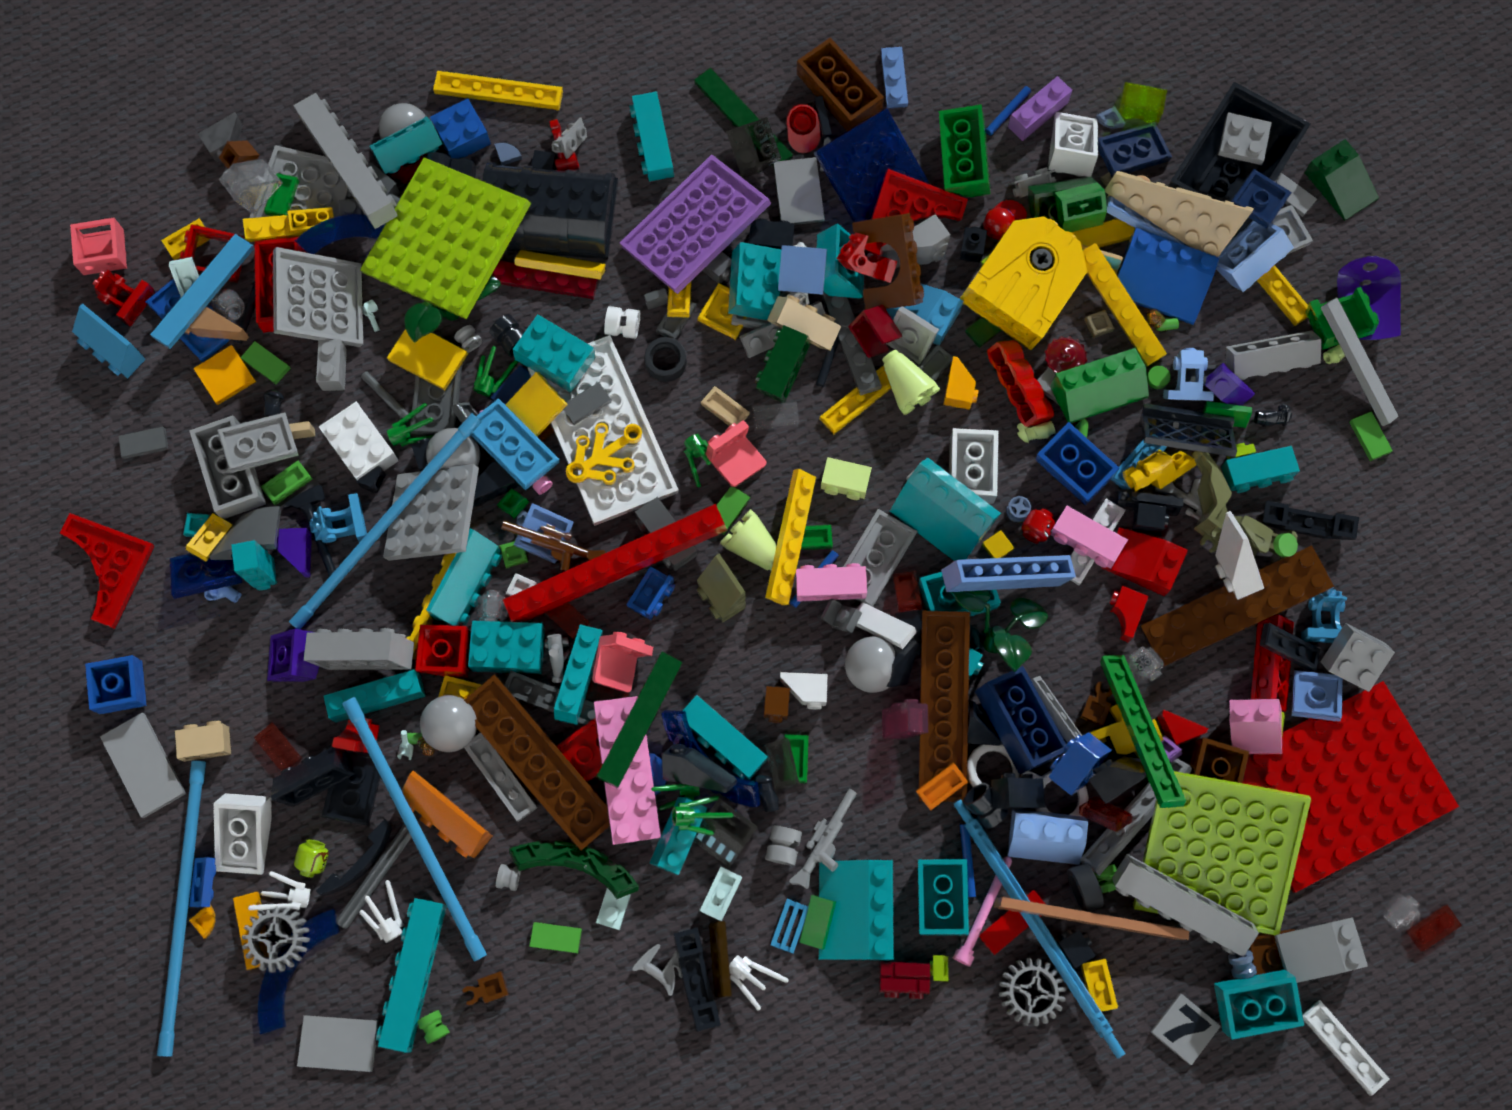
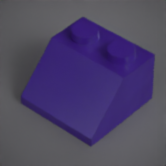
[267,629,319,682]

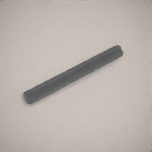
[336,824,412,929]

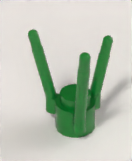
[473,346,518,397]
[387,403,434,447]
[684,434,711,488]
[651,783,700,811]
[672,796,733,836]

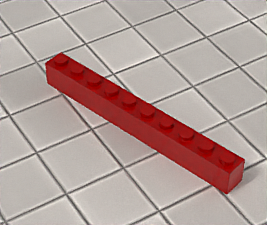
[503,504,728,622]

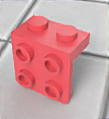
[705,420,766,487]
[592,632,653,693]

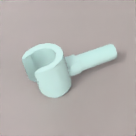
[362,300,380,332]
[397,730,414,760]

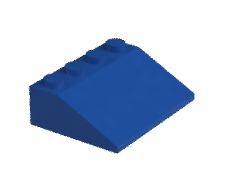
[1117,228,1219,325]

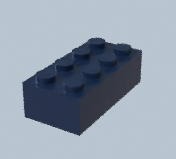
[974,666,1066,775]

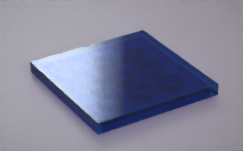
[814,108,930,222]

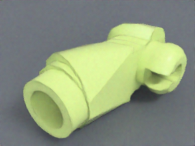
[1323,345,1345,364]
[1017,421,1056,443]

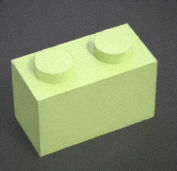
[821,457,872,500]

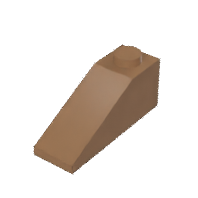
[184,307,249,341]

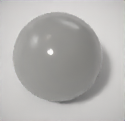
[378,103,426,140]
[426,428,480,470]
[845,637,895,693]
[420,695,477,752]

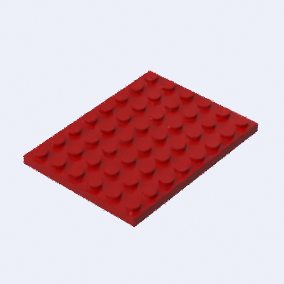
[1242,681,1459,893]

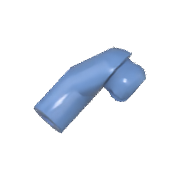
[204,583,241,603]

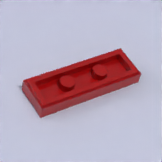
[978,890,1045,955]

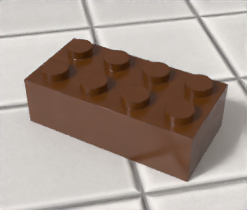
[796,37,884,134]

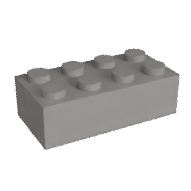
[189,415,266,519]
[304,628,414,670]

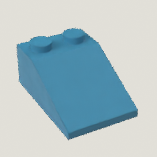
[886,283,964,346]

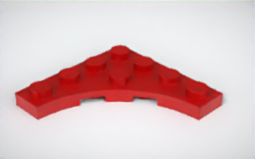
[864,169,968,255]
[60,513,155,629]

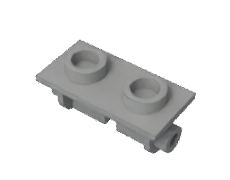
[552,118,587,159]
[1009,167,1056,198]

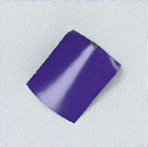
[1337,256,1401,340]

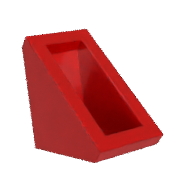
[1157,710,1208,745]

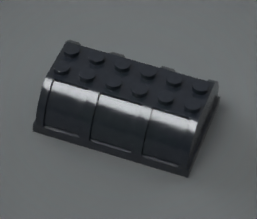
[1169,82,1311,233]
[482,162,618,259]

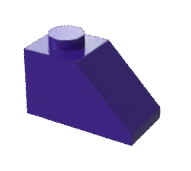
[1206,363,1255,406]
[276,528,312,578]

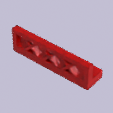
[1251,614,1294,712]

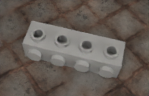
[1226,331,1321,380]

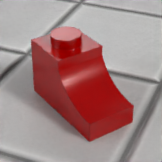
[1109,586,1149,643]
[332,718,380,753]

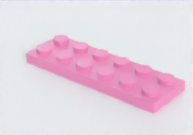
[594,696,661,845]

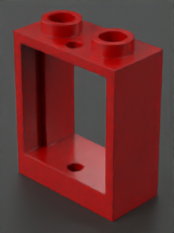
[179,224,245,283]

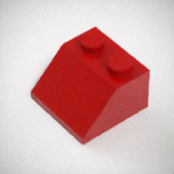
[416,625,471,678]

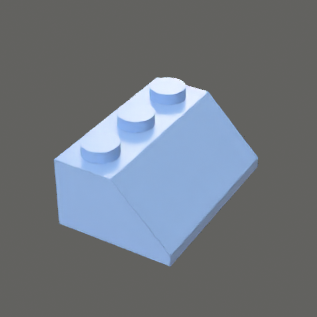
[1216,221,1294,292]
[1007,809,1088,865]

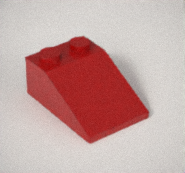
[1101,527,1188,597]

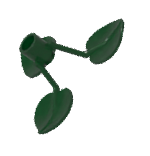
[405,275,501,343]
[950,590,1048,672]

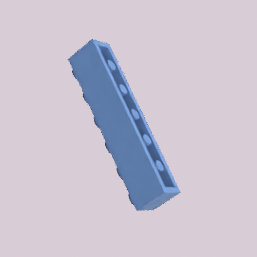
[941,555,1076,592]

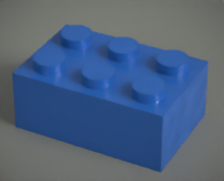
[1036,422,1119,506]

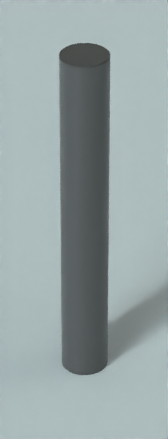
[361,371,409,422]

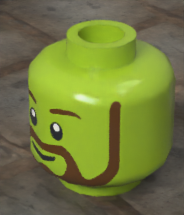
[294,840,329,877]

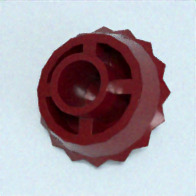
[1045,336,1088,373]

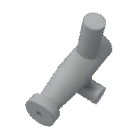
[545,634,569,683]

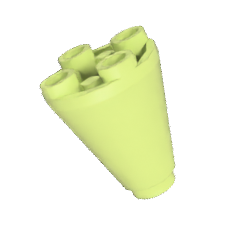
[882,350,940,415]
[720,509,777,571]

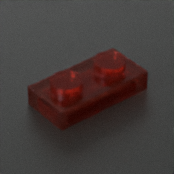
[545,602,590,639]
[1079,797,1132,832]
[1406,905,1462,952]

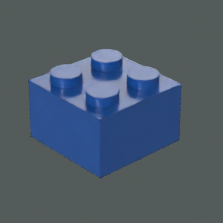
[430,99,491,159]
[85,655,147,714]
[1048,732,1112,795]

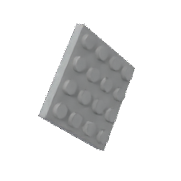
[249,145,349,244]
[273,247,363,347]
[383,464,479,561]

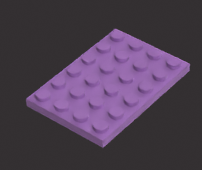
[620,155,771,294]

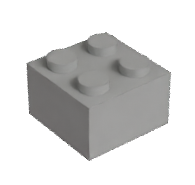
[1321,623,1395,692]

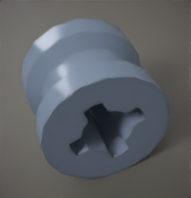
[1006,496,1031,523]
[1228,950,1257,979]

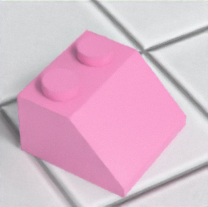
[1230,699,1282,754]

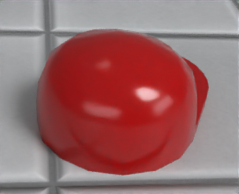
[786,104,820,153]
[983,200,1027,240]

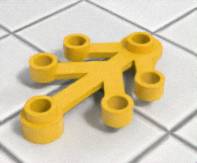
[566,423,642,485]

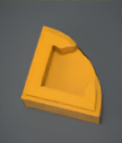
[189,904,215,939]

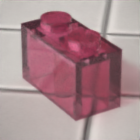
[882,699,928,739]

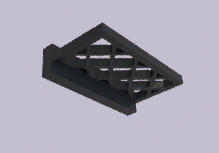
[1139,403,1237,457]

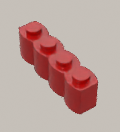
[987,340,1054,427]

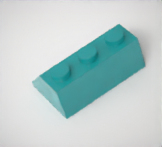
[816,223,865,298]

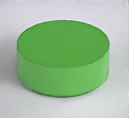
[1147,366,1171,389]
[1273,533,1298,557]

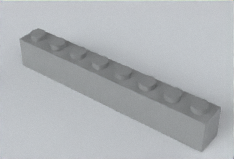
[293,93,398,229]

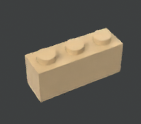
[767,295,841,350]

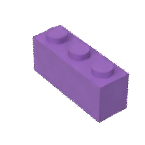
[1008,76,1072,141]

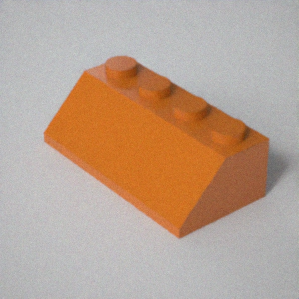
[402,771,493,858]

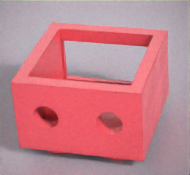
[70,218,127,275]

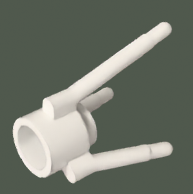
[248,871,311,910]
[359,880,404,943]
[729,955,789,1010]

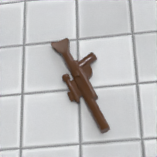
[501,520,606,572]

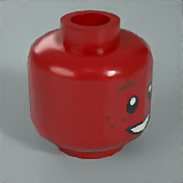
[1021,509,1056,544]

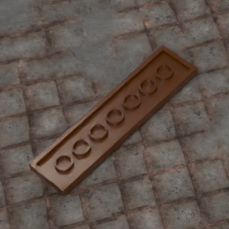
[1140,545,1335,668]
[918,611,970,802]
[464,674,610,851]

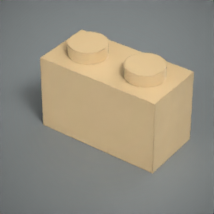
[175,721,231,762]

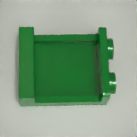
[1305,287,1379,349]

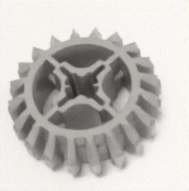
[242,906,310,973]
[999,958,1066,1026]

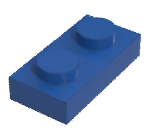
[189,857,216,908]

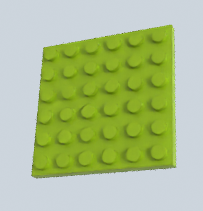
[360,158,531,319]
[1133,771,1311,935]

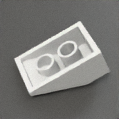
[1048,112,1098,177]
[1215,511,1264,599]
[214,793,271,875]

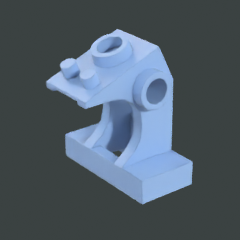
[1163,348,1214,401]

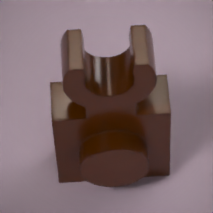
[1080,681,1113,727]
[462,971,509,1005]

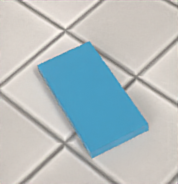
[471,398,559,490]

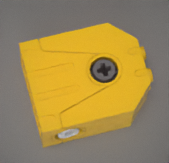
[960,216,1087,350]

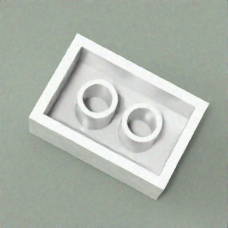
[319,401,399,480]
[949,428,998,504]

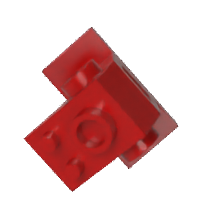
[837,232,898,283]
[93,270,156,327]

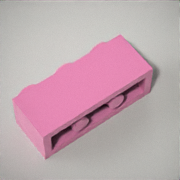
[1051,506,1128,569]
[796,563,867,602]

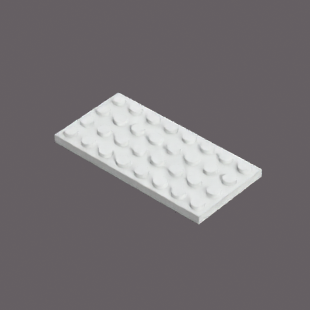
[528,335,679,526]

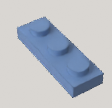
[881,47,908,108]

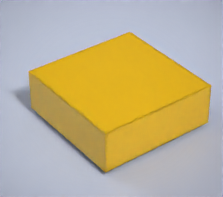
[982,530,1014,558]

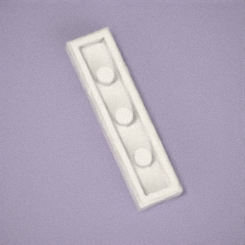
[1071,499,1125,586]
[1302,1000,1390,1096]

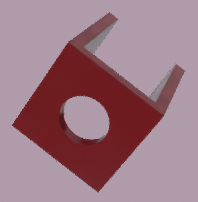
[848,304,902,358]

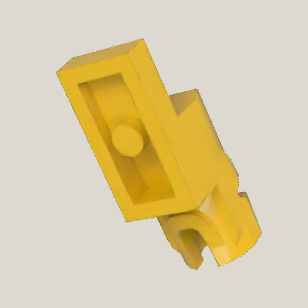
[1123,449,1196,491]
[1084,719,1164,755]

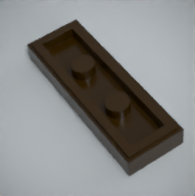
[709,921,732,998]

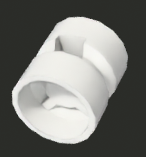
[604,306,640,339]

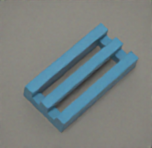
[771,899,808,954]

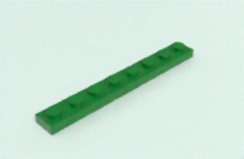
[1100,655,1186,808]

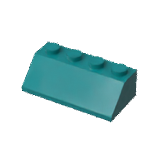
[426,528,502,626]

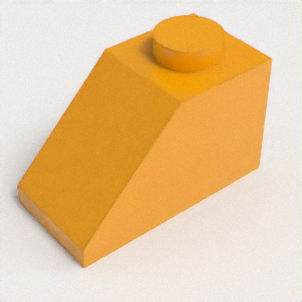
[943,356,979,410]

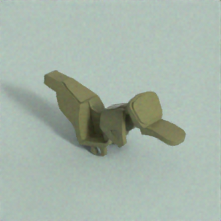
[1192,451,1298,565]

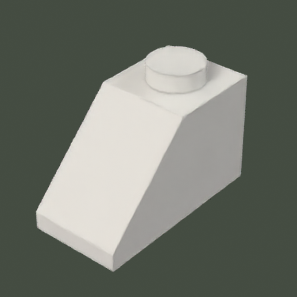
[780,672,827,709]

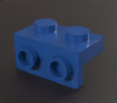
[627,566,675,620]

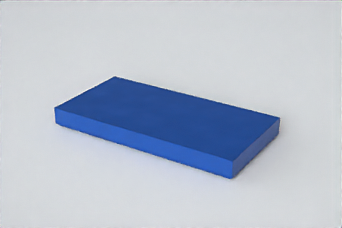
[145,278,231,363]

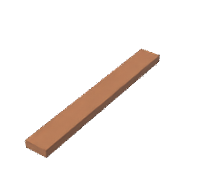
[994,897,1189,940]

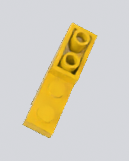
[243,207,335,242]

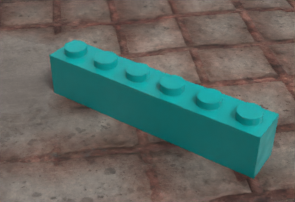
[376,898,447,1053]

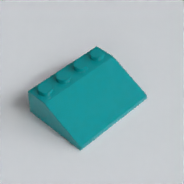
[890,458,1001,561]
[819,860,893,961]

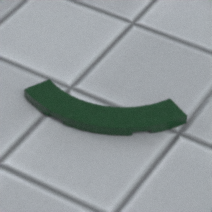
[509,841,639,899]

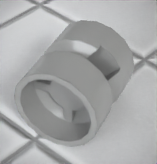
[765,826,802,866]

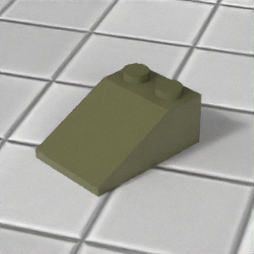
[696,554,746,623]

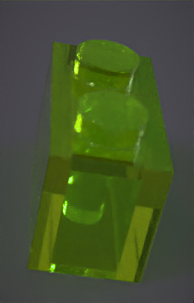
[1118,82,1167,123]

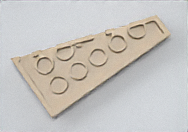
[1105,171,1254,257]

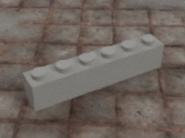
[1112,854,1259,957]

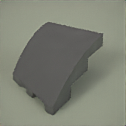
[210,506,281,560]

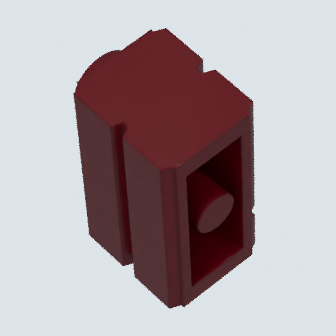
[879,962,930,999]

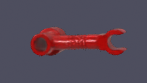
[549,119,580,171]

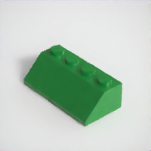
[939,104,991,197]
[1050,348,1149,423]

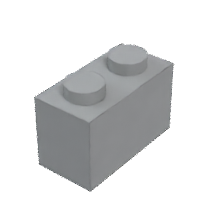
[316,339,347,391]

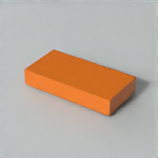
[916,762,968,811]

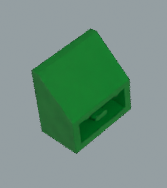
[1055,182,1107,232]

